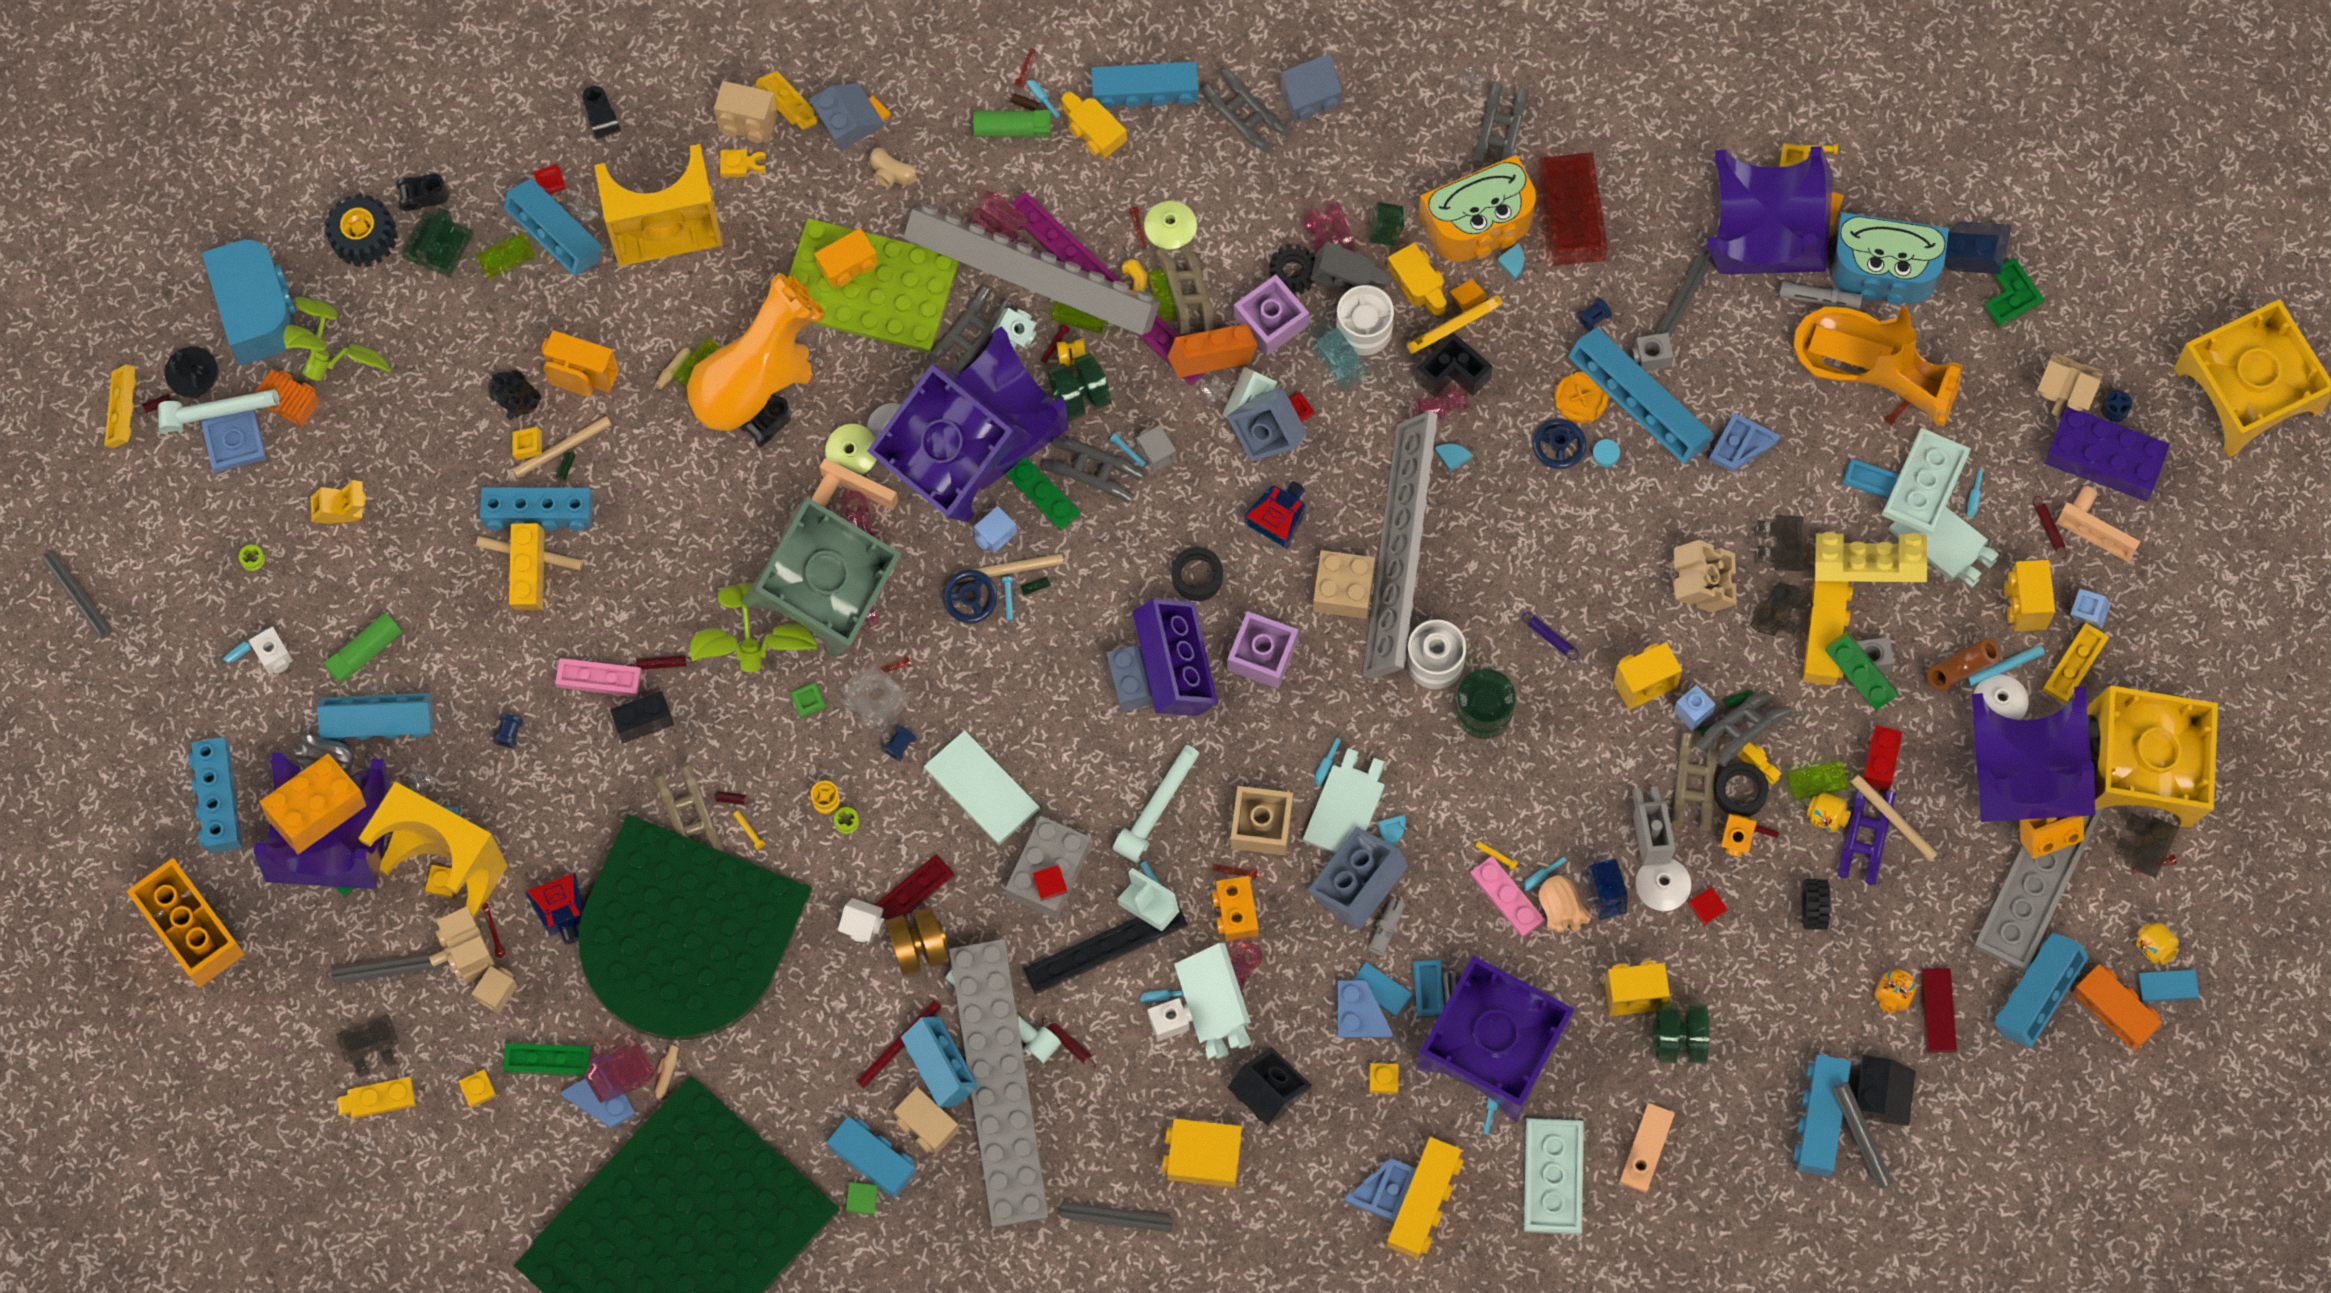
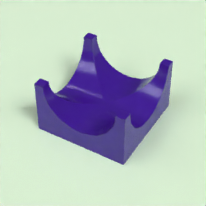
[1707,146,1833,274]
[958,326,1069,490]
[867,364,1033,522]
[1972,686,2095,822]
[254,752,392,889]
[1417,955,1574,1122]

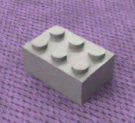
[1005,816,1092,920]

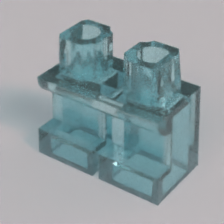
[1314,328,1365,391]

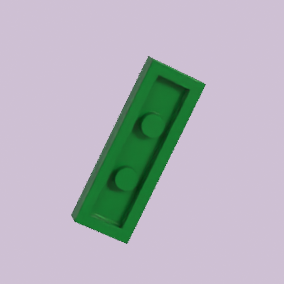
[1006,456,1081,532]
[1825,631,1898,711]
[503,1043,592,1077]

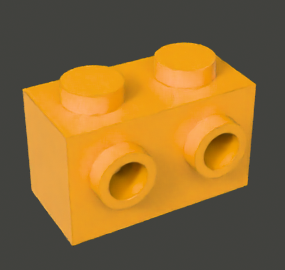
[814,228,878,289]
[2019,816,2084,859]
[1211,876,1259,942]

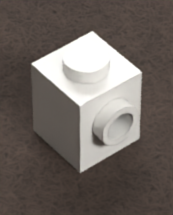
[249,627,293,675]
[838,898,885,942]
[1147,998,1193,1042]

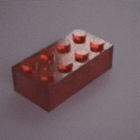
[1538,152,1608,266]

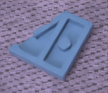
[1709,413,1781,472]
[1338,980,1393,1038]
[560,1065,636,1129]
[1344,1158,1416,1223]

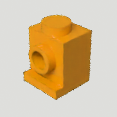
[1721,813,1757,857]

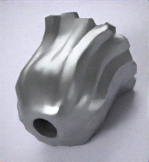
[295,734,354,775]

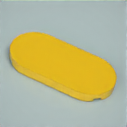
[1407,294,1504,354]

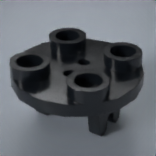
[164,347,219,398]
[488,370,542,420]

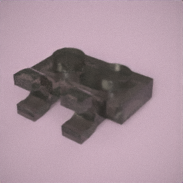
[1754,515,1804,571]
[1750,582,1814,636]
[2115,813,2179,879]
[336,1015,400,1077]

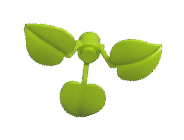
[283,296,391,381]
[690,582,817,672]

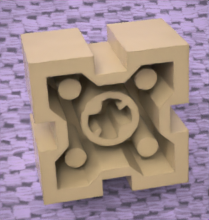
[2037,352,2104,417]
[1673,540,1737,612]
[429,906,498,984]

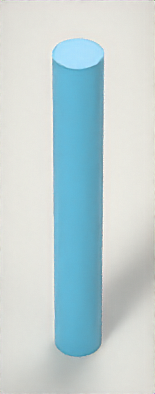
[1966,645,2045,686]

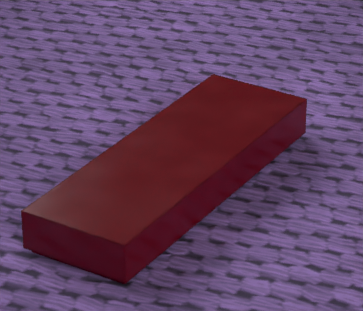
[874,854,955,923]
[1921,968,1957,1053]

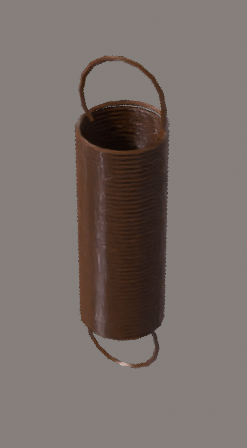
[1004,92,1046,111]

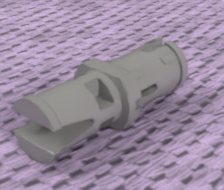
[1368,898,1406,956]

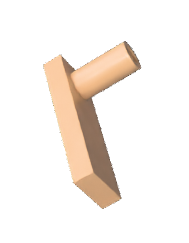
[812,459,898,510]
[2056,486,2141,562]
[1620,1103,1675,1193]

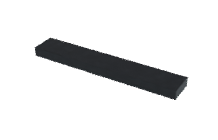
[1023,900,1188,995]

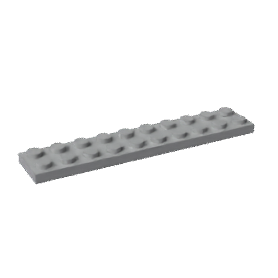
[1362,411,1437,679]
[1973,716,2103,973]
[949,939,1050,1228]

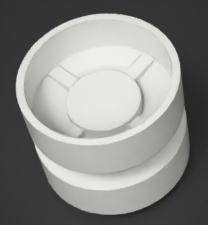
[1336,285,1394,355]
[1406,620,1466,689]

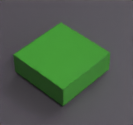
[790,682,826,718]
[846,1182,879,1215]

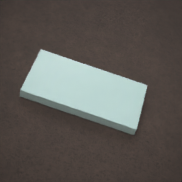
[1882,428,1971,537]
[924,730,1040,845]
[1524,1118,1584,1234]

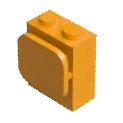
[541,330,619,397]

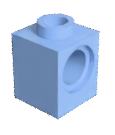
[974,506,1017,554]
[2070,588,2111,629]
[1674,685,1716,732]

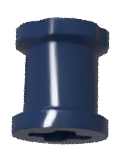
[1576,297,1612,332]
[492,714,523,749]
[881,725,917,762]

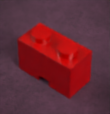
[1862,725,1903,792]

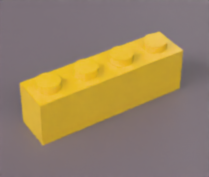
[1802,577,1853,686]
[1387,1137,1464,1260]

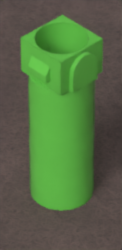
[973,110,1051,139]
[324,613,402,684]

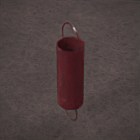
[136,392,179,415]
[708,791,754,805]

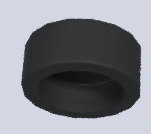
[1172,547,1223,602]
[1714,762,1769,817]

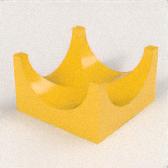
[594,144,723,267]
[2174,299,2331,457]
[2087,685,2218,828]
[359,782,508,919]

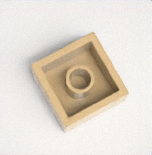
[714,81,778,143]
[1313,550,1375,619]
[1230,786,1293,856]

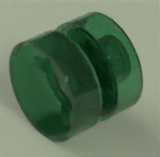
[1047,352,1112,422]
[1455,669,1516,739]
[1652,1003,1709,1064]

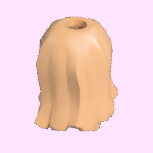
[1539,875,1592,933]

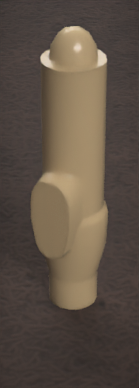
[654,347,691,389]
[654,1045,679,1099]

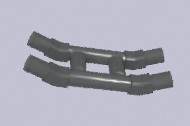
[1200,67,1290,152]
[1472,83,1529,168]
[928,285,1013,375]
[1042,437,1144,504]
[1696,691,1792,767]

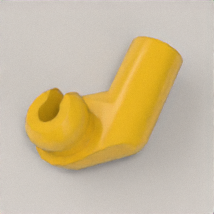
[1121,259,1148,292]

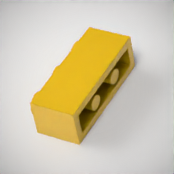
[509,523,545,610]

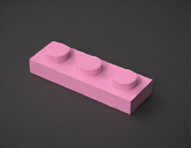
[555,658,642,697]
[1470,856,1545,938]

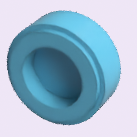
[1592,439,1620,467]

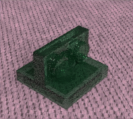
[401,208,474,278]

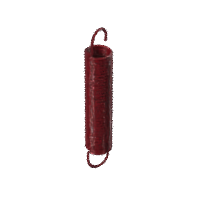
[2033,496,2067,559]
[626,655,697,670]
[1042,1018,1096,1068]

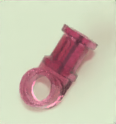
[1415,390,1469,421]
[842,491,876,538]
[1231,944,1262,998]

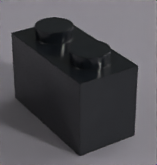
[610,691,674,744]

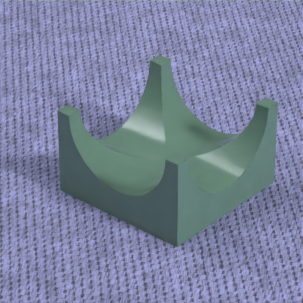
[741,497,902,657]

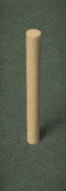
[512,416,611,478]
[476,536,583,571]
[954,553,1064,583]
[1851,774,1938,861]

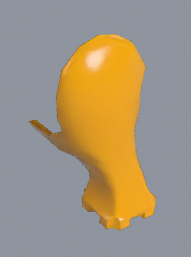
[687,273,826,431]
[1794,305,1963,426]

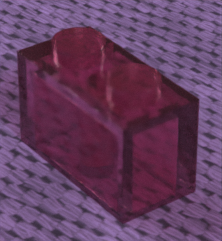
[583,1044,656,1103]

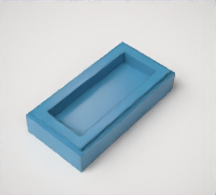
[1842,458,1899,500]
[1413,960,1445,1018]
[1353,962,1413,1018]
[2137,970,2199,1003]

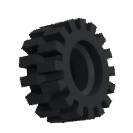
[1269,244,1316,296]
[1801,879,1831,930]

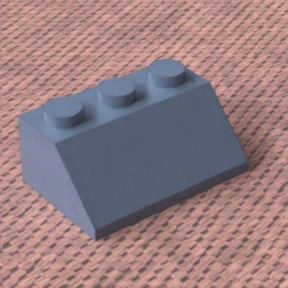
[1307,827,1409,930]

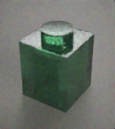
[1368,202,1404,247]

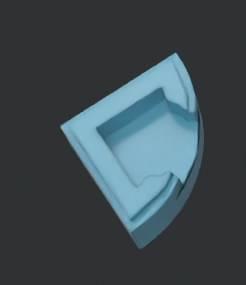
[1497,243,1524,280]
[1435,444,1472,472]
[1378,815,1406,846]

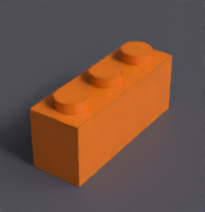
[1168,324,1258,378]
[2072,964,2163,1052]

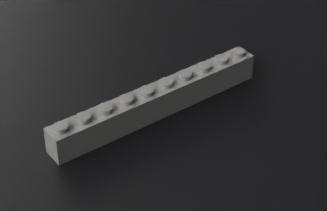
[903,204,1160,335]

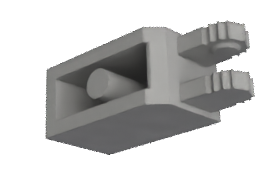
[1632,786,1676,866]

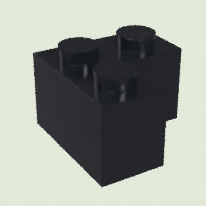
[1415,332,1493,397]

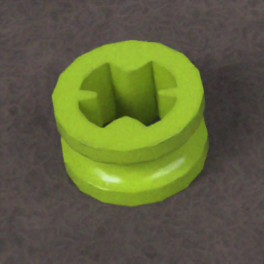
[239,544,265,571]
[834,807,859,834]

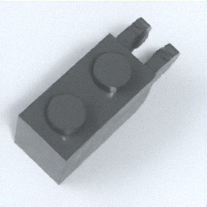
[1310,241,1391,293]

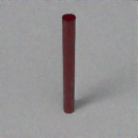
[856,1000,942,1089]

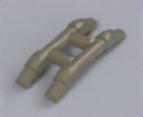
[1156,246,1215,335]
[1672,732,1721,831]
[653,763,724,852]

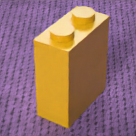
[1162,1119,1242,1188]

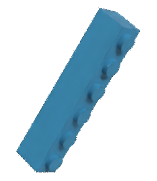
[1568,327,1713,464]

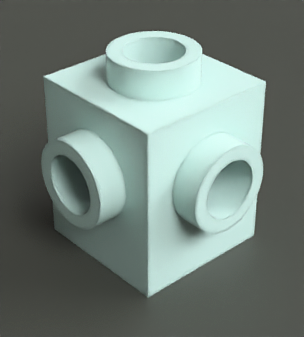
[991,308,1036,349]

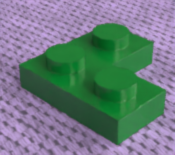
[1983,257,2045,328]

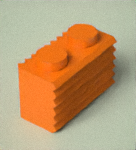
[254,369,320,427]

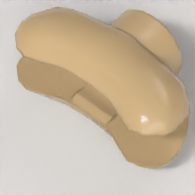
[870,147,917,188]

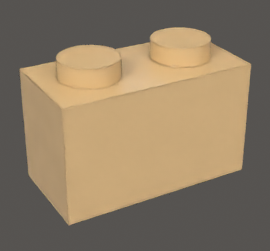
[893,1087,960,1155]

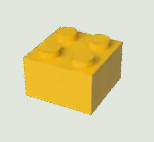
[2004,560,2055,631]
[1613,642,1682,710]
[1604,960,1670,1016]

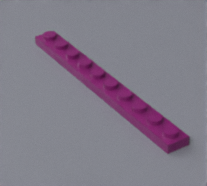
[1006,191,1207,386]

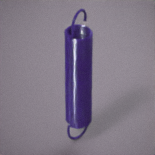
[1522,612,1579,660]

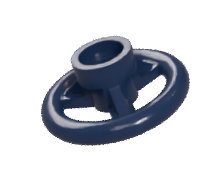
[1532,419,1586,469]
[943,569,998,624]

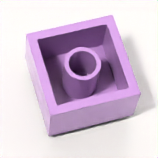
[1234,275,1309,356]
[1227,611,1299,689]

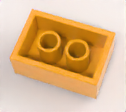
[259,753,366,855]

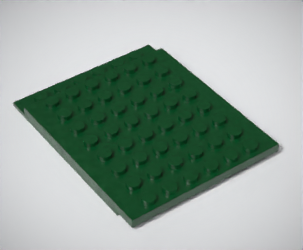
[514,1075,841,1293]

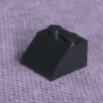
[1227,1047,1312,1126]
[1854,1055,1916,1127]

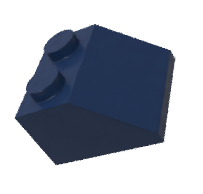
[1945,221,2011,274]

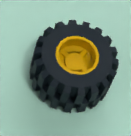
[325,194,397,267]

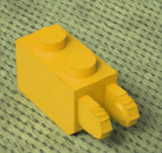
[1061,91,1127,160]
[1387,242,1447,317]

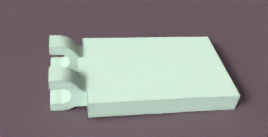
[1889,507,1999,588]
[1303,748,1385,854]
[1174,943,1252,1059]

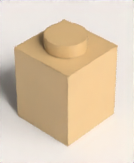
[472,966,517,1014]

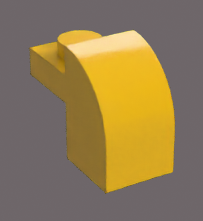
[310,480,366,524]

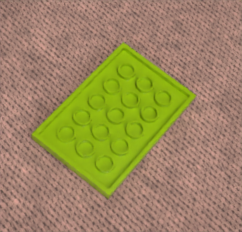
[788,218,960,353]

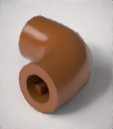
[1927,638,2001,691]

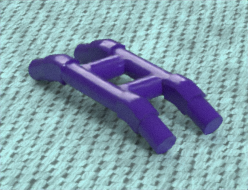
[1838,789,1896,885]

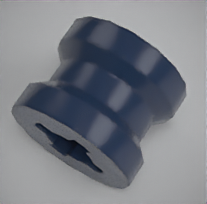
[2102,390,2132,422]

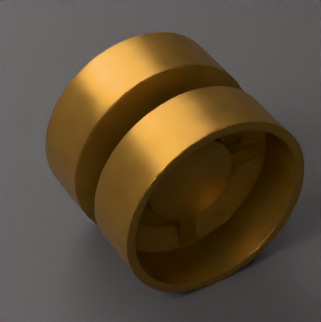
[885,906,949,977]

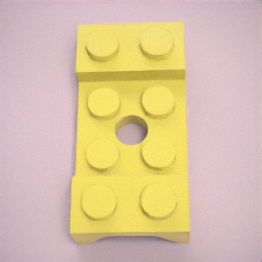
[1815,532,1927,582]

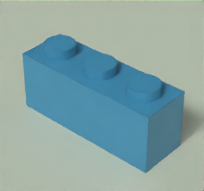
[901,1017,978,1107]
[827,1116,916,1199]

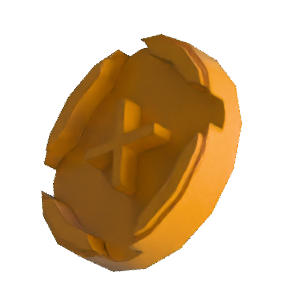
[1554,371,1609,424]

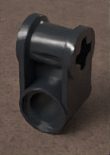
[582,85,621,140]
[396,173,449,211]
[740,396,791,447]

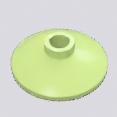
[1144,201,1197,249]
[825,424,877,476]

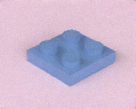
[201,410,267,473]

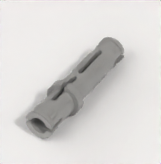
[1780,281,1862,311]

